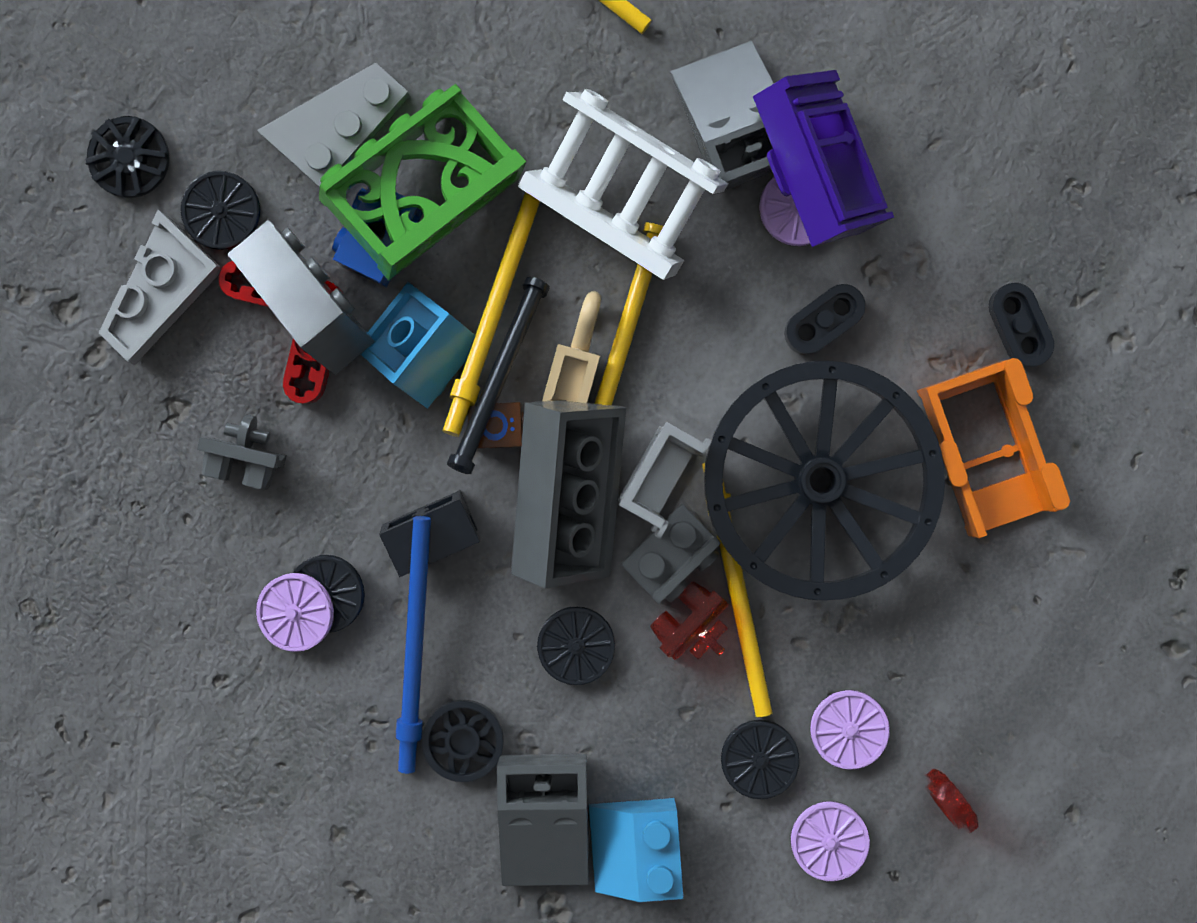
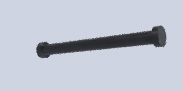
[447,277,550,474]

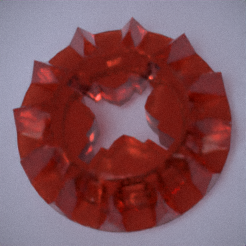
[925,769,979,834]

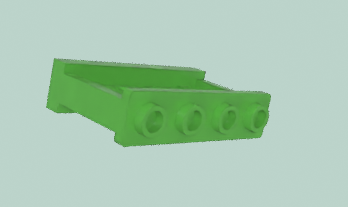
[319,84,526,280]

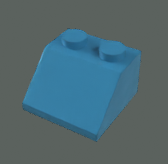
[361,282,475,409]
[589,798,684,902]

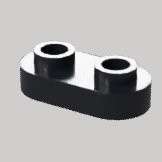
[989,283,1054,367]
[784,284,865,355]

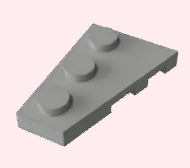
[257,63,410,187]
[98,209,222,364]

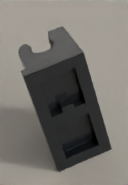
[379,490,480,577]

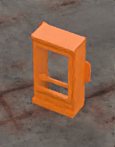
[917,358,1070,538]

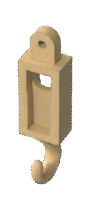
[542,291,601,403]

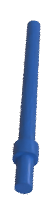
[396,516,431,774]

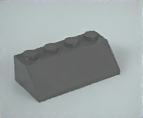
[511,400,626,589]

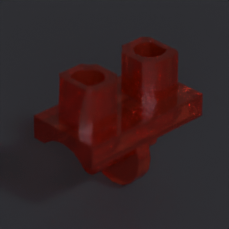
[650,581,729,660]

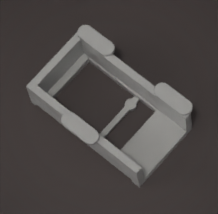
[618,422,712,539]

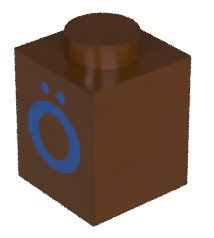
[467,402,524,449]

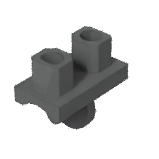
[197,414,287,490]

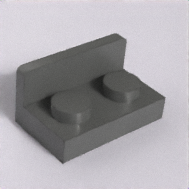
[621,504,721,604]

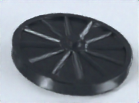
[181,171,260,250]
[293,555,365,633]
[537,606,615,685]
[721,720,800,799]

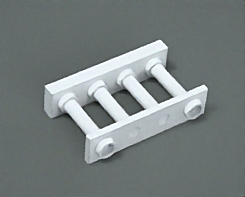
[518,89,728,280]

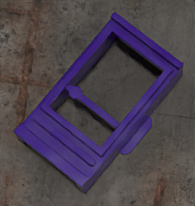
[753,70,894,247]

